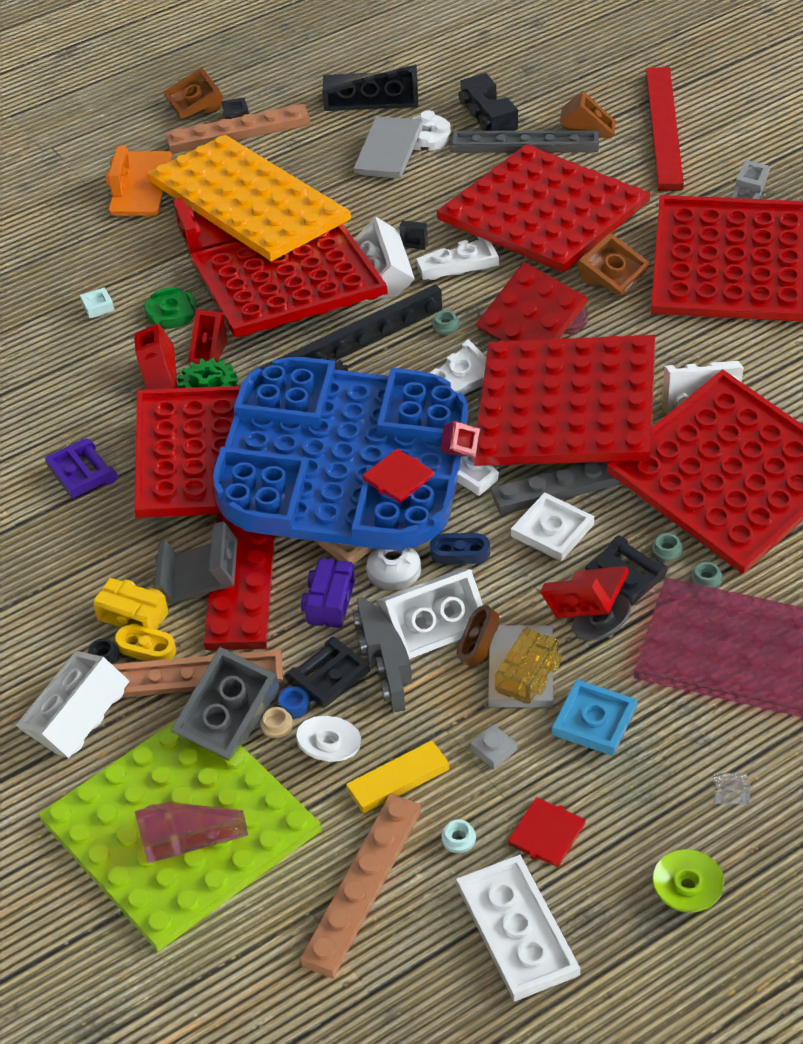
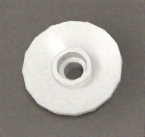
[296,716,362,762]

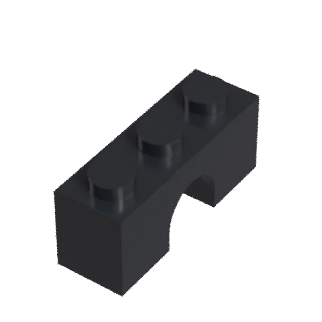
[458,73,518,131]

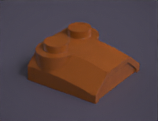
[163,67,224,120]
[577,233,651,295]

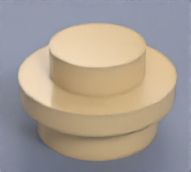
[260,707,293,738]

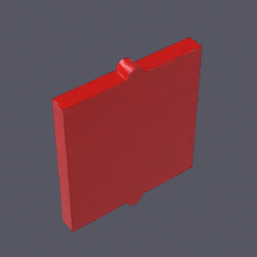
[363,449,435,503]
[508,797,586,868]

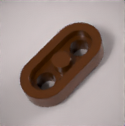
[457,605,500,666]

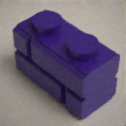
[301,558,355,628]

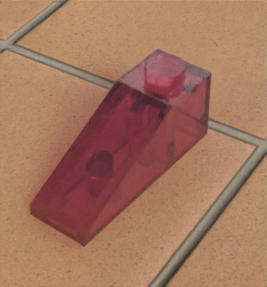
[135,802,248,863]

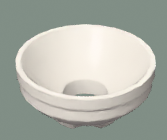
[366,548,421,590]

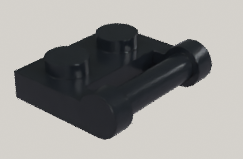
[585,535,668,606]
[285,637,370,708]

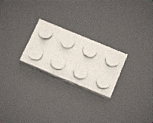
[456,855,580,1002]

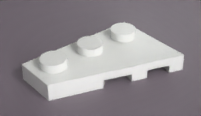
[416,237,499,280]
[430,339,486,395]
[662,361,744,414]

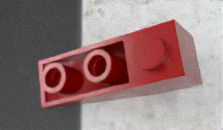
[134,324,178,389]

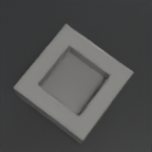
[470,724,517,770]

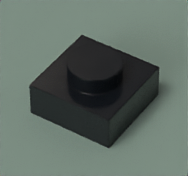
[221,97,249,119]
[399,220,428,250]

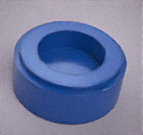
[277,686,310,719]

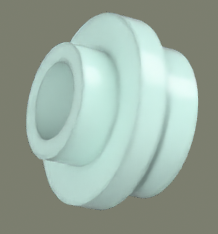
[442,819,476,853]

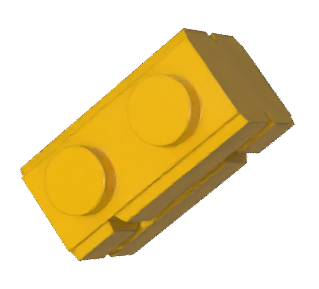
[93,578,168,630]

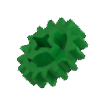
[178,358,238,388]

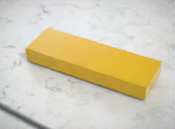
[346,740,450,814]

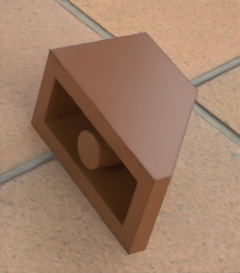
[560,91,616,138]

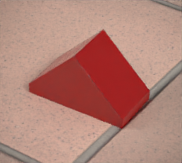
[188,309,228,364]

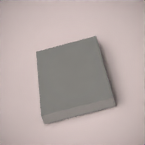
[353,116,423,179]
[488,625,553,708]

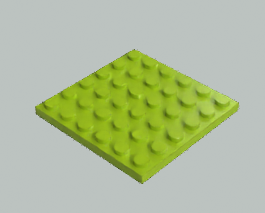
[38,719,322,952]

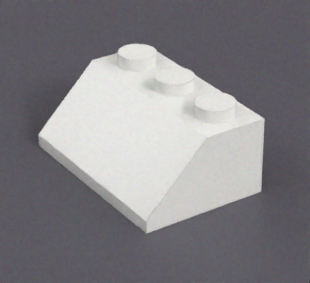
[354,217,415,302]
[376,569,483,659]
[16,651,130,758]

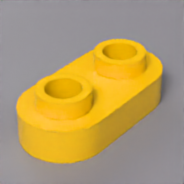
[115,624,176,661]

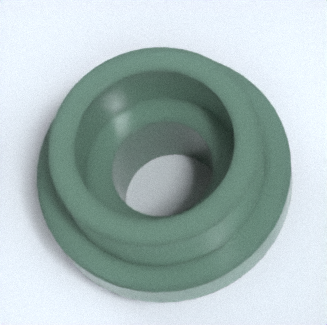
[432,310,459,335]
[652,533,683,562]
[691,562,722,591]

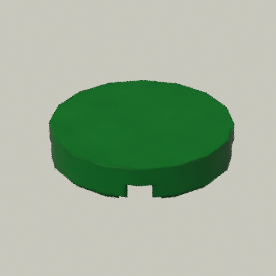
[144,287,197,329]

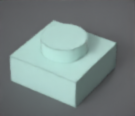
[80,287,115,318]

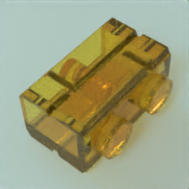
[495,627,561,704]

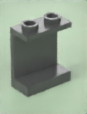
[153,521,238,604]

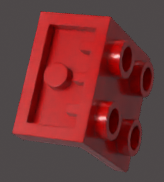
[173,198,238,254]
[540,566,629,618]

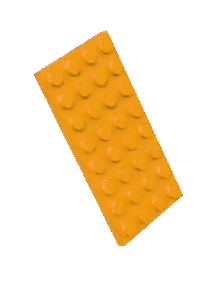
[147,135,351,261]

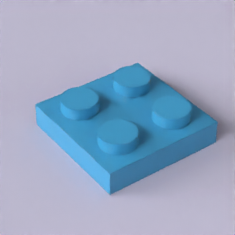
[552,679,638,756]

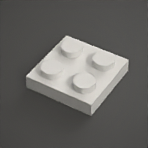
[511,492,595,562]

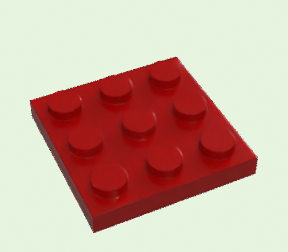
[475,262,588,341]

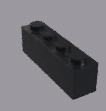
[322,64,419,111]

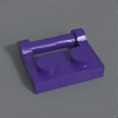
[45,438,118,499]

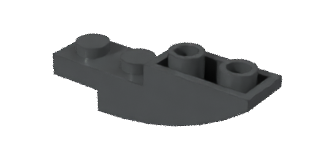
[353,597,412,713]

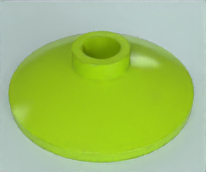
[653,849,724,912]

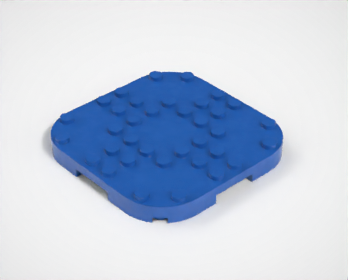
[213,357,468,551]

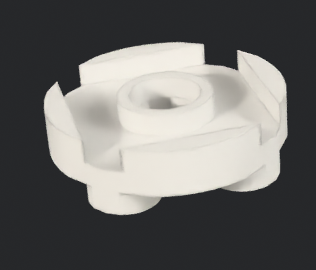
[411,110,451,151]

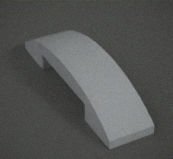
[731,160,770,199]

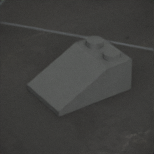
[171,647,280,761]

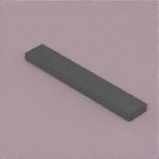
[452,130,599,153]

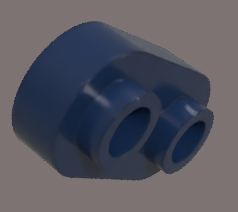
[430,533,490,564]

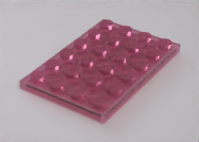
[634,577,803,717]

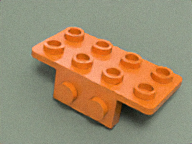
[106,146,173,217]

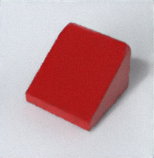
[440,421,480,457]

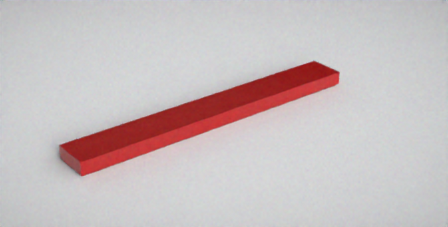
[646,67,684,191]

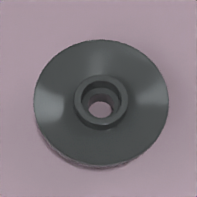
[572,594,631,641]

